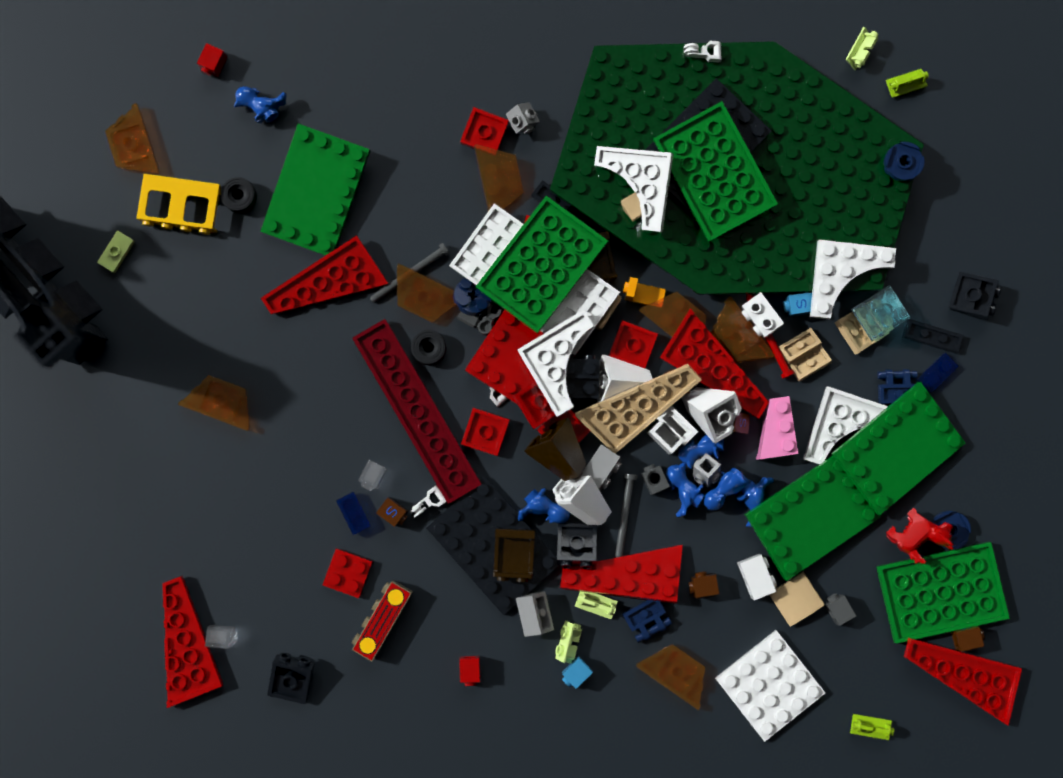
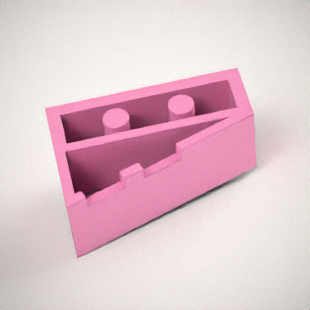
[756,396,798,460]

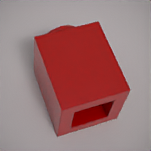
[197,43,228,77]
[459,656,481,686]

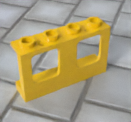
[136,174,222,235]

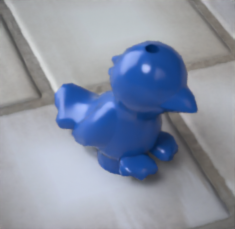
[234,86,287,124]
[678,434,724,468]
[666,463,705,518]
[703,468,750,510]
[736,477,774,527]
[517,488,570,524]

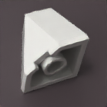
[597,355,654,403]
[681,387,742,443]
[552,476,612,525]

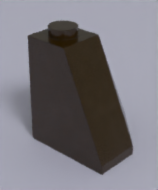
[524,418,587,481]

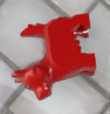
[886,508,953,564]

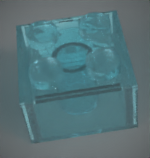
[851,285,911,341]

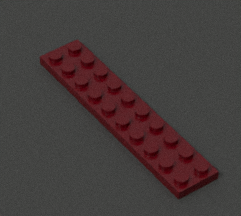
[352,319,482,504]

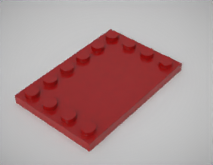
[465,310,544,405]

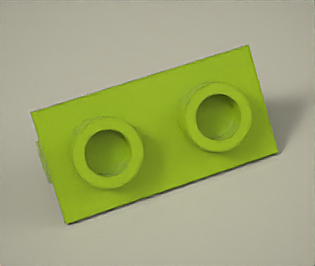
[886,69,929,98]
[850,714,894,740]

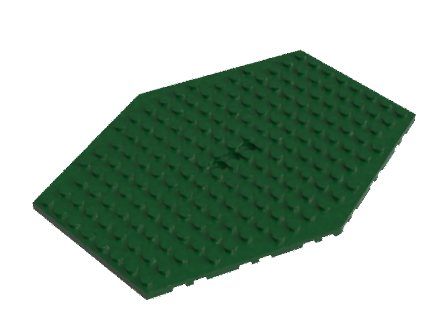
[550,41,924,295]

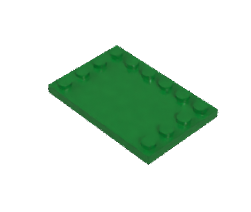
[653,101,778,242]
[260,123,371,255]
[475,196,608,334]
[831,382,965,515]
[745,456,880,581]
[876,542,1010,644]

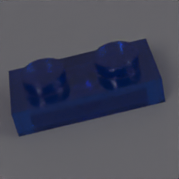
[916,353,959,393]
[336,492,371,535]

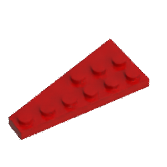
[261,236,389,314]
[659,308,769,419]
[560,545,683,603]
[162,576,223,708]
[904,638,1022,726]

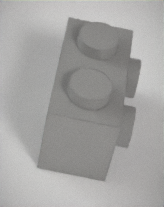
[581,444,622,491]
[516,591,554,637]

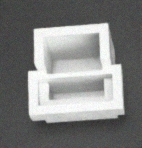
[647,406,698,454]

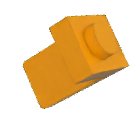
[623,277,666,308]

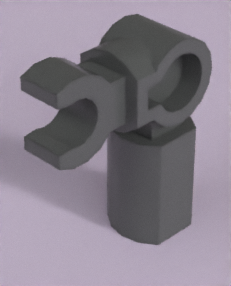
[457,305,502,335]

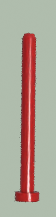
[746,294,794,379]

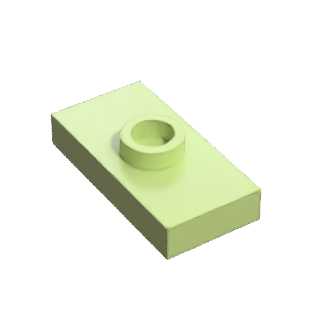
[97,230,135,273]

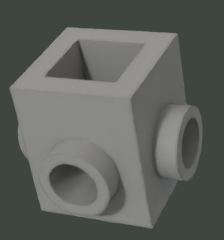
[506,102,540,134]
[693,453,721,487]

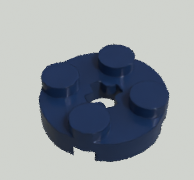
[884,142,925,181]
[453,278,491,316]
[931,511,971,550]

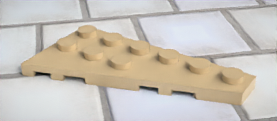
[575,364,702,454]

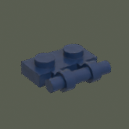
[877,369,917,404]
[622,600,672,643]

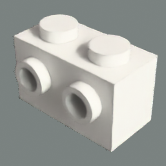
[741,292,784,338]
[737,554,777,600]

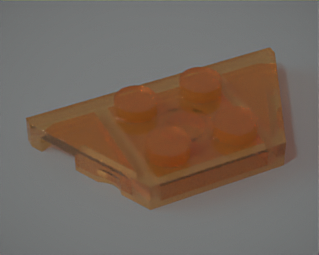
[105,103,160,174]
[474,145,524,211]
[397,263,456,323]
[638,292,707,337]
[711,296,774,363]
[178,375,250,431]
[635,644,705,710]

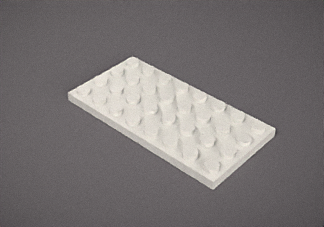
[449,203,620,355]

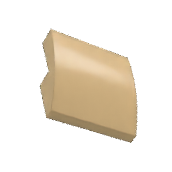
[835,301,889,355]
[779,328,832,382]
[769,571,825,627]

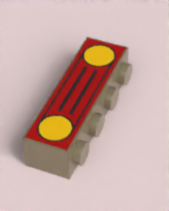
[352,580,413,662]

